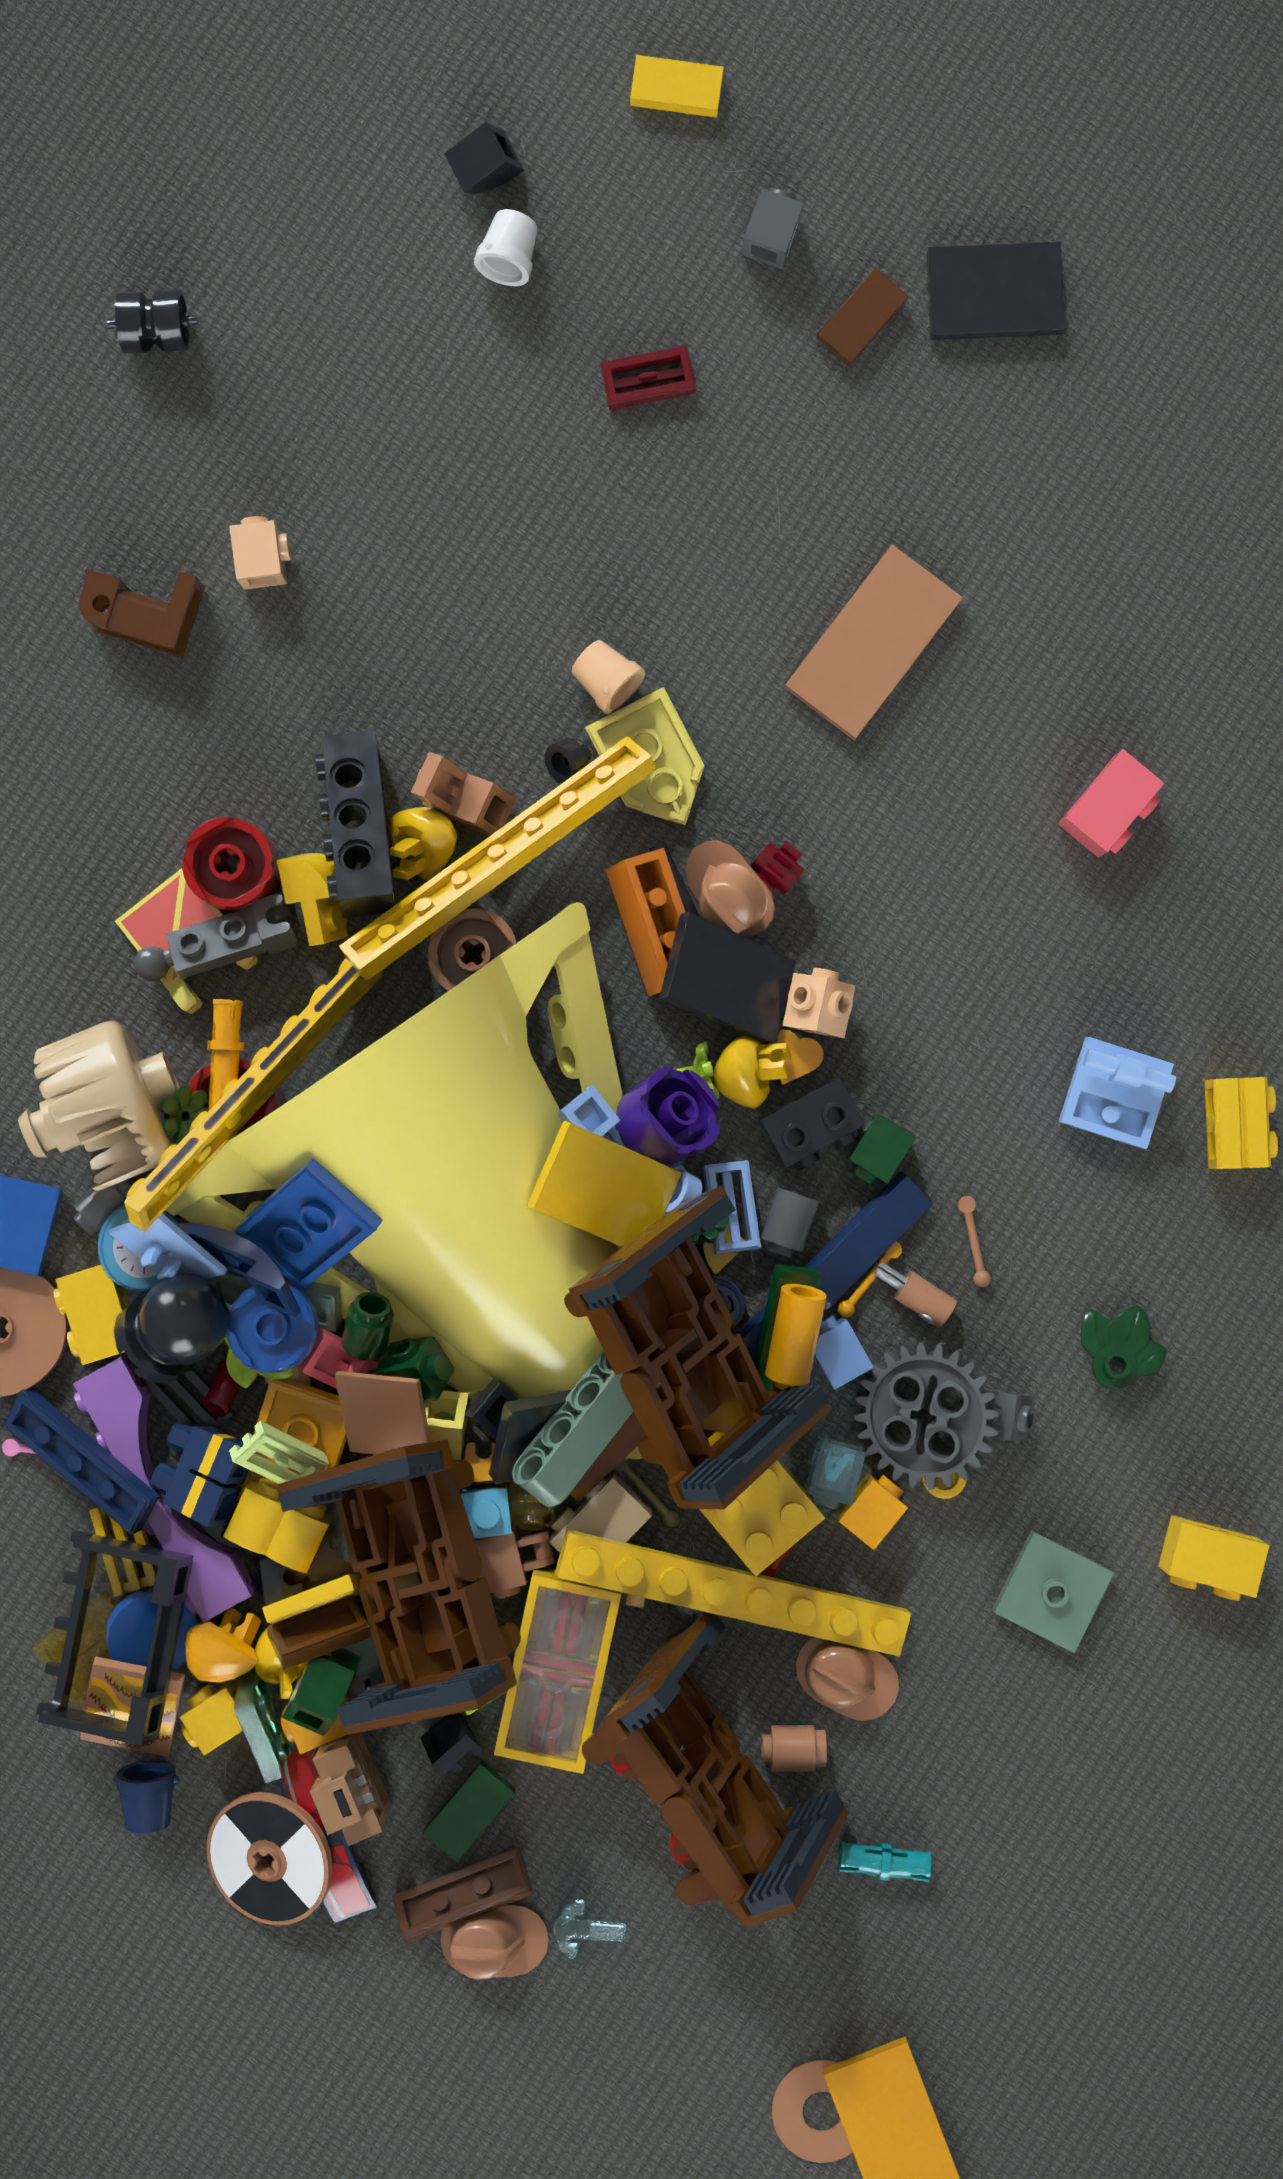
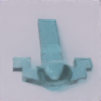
[553,1899,626,1959]

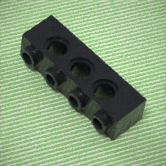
[315,730,396,918]

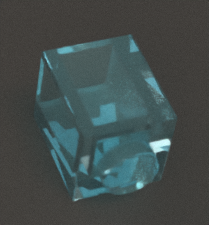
[805,1436,866,1509]

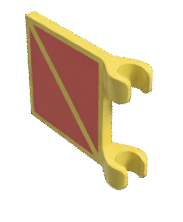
[115,868,258,1014]

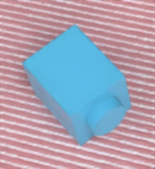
[461,1482,512,1539]

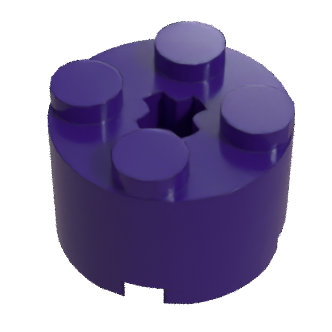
[614,1067,721,1168]

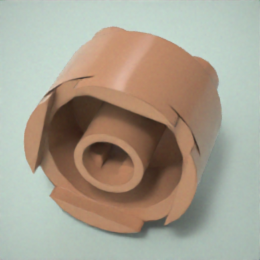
[428,908,518,991]

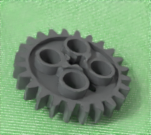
[854,1341,1002,1490]

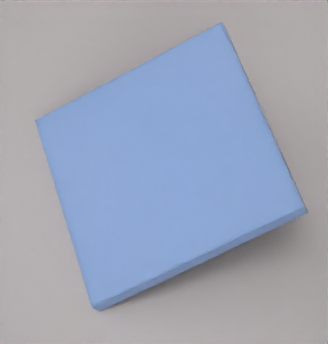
[109,1214,227,1281]

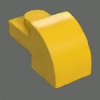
[277,853,348,946]

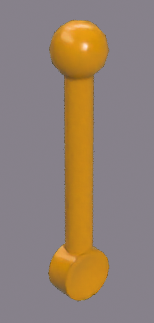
[837,1242,902,1318]

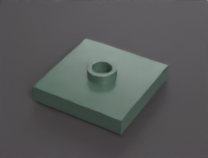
[992,1530,1114,1653]

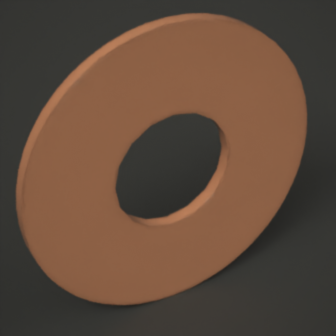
[772,2060,853,2163]

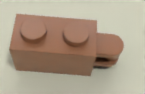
[475,1524,555,1599]

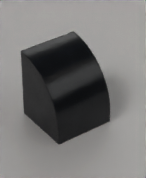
[444,122,524,194]

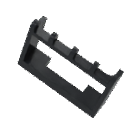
[36,1531,194,1746]

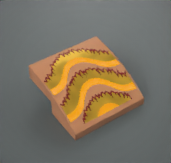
[80,1656,185,1757]

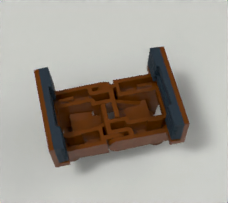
[564,1186,831,1510]
[277,1440,521,1735]
[582,1611,849,1929]

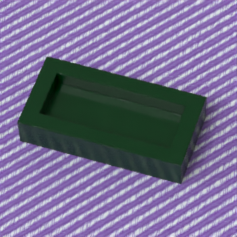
[423,1760,516,1863]

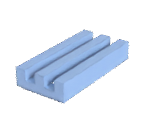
[702,1160,761,1255]

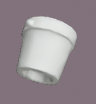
[474,209,537,287]

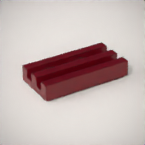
[600,345,696,410]

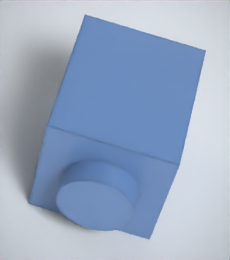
[815,1315,874,1390]

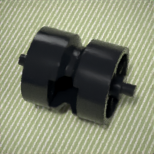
[107,290,198,354]

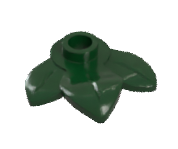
[1080,1306,1167,1390]

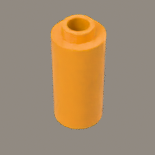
[765,1284,827,1390]

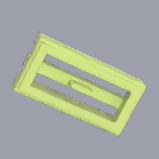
[229,1421,329,1484]

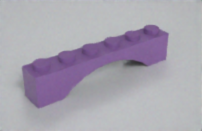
[73,1355,257,1623]

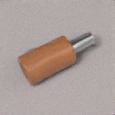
[874,1262,957,1328]

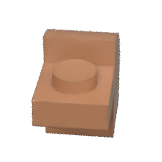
[410,752,517,836]

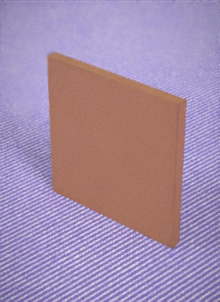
[335,1371,431,1455]

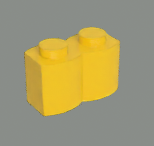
[223,1478,332,1574]

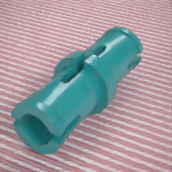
[838,1842,931,1882]

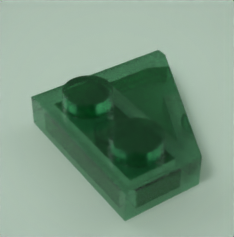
[234,1667,290,1783]

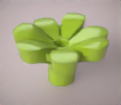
[677,1041,719,1099]

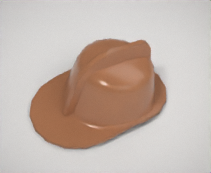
[685,840,775,936]
[796,1637,899,1721]
[440,1904,549,1980]

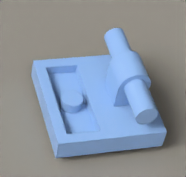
[1059,1037,1176,1149]

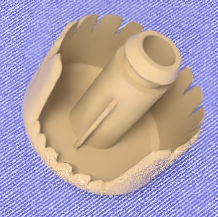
[18,1020,180,1191]

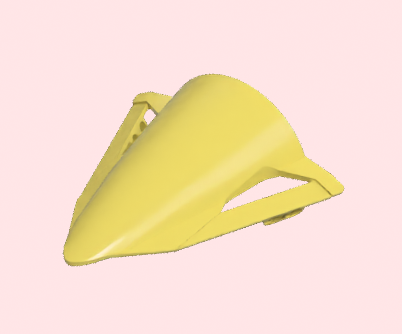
[165,902,643,1459]

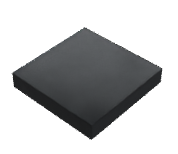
[489,1390,571,1484]

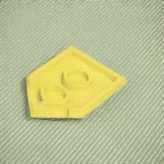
[585,687,704,826]

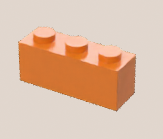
[606,848,686,997]

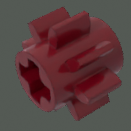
[751,840,805,895]

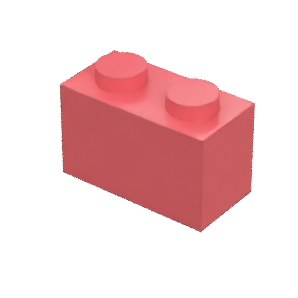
[1058,749,1164,858]

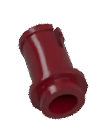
[201,1358,241,1417]

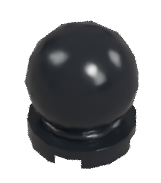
[114,1274,230,1383]

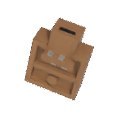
[310,1732,392,1846]

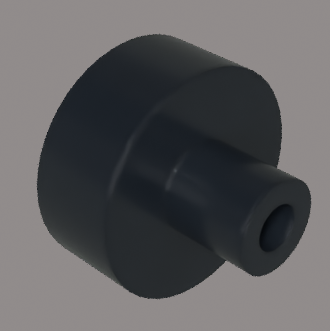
[545,737,592,784]

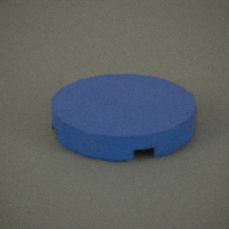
[227,1284,319,1373]
[106,1590,197,1672]

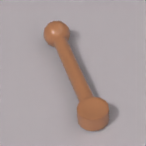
[957,1196,991,1288]

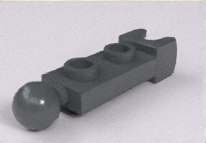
[134,894,299,981]

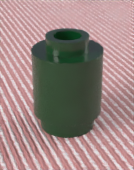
[342,1292,394,1360]

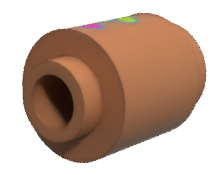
[761,1725,827,1772]

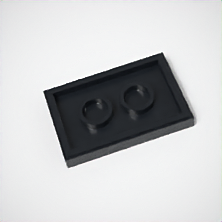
[926,242,1065,340]
[659,912,796,1044]

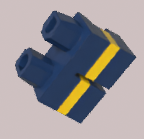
[149,1424,257,1527]

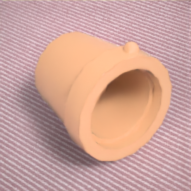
[571,640,645,714]

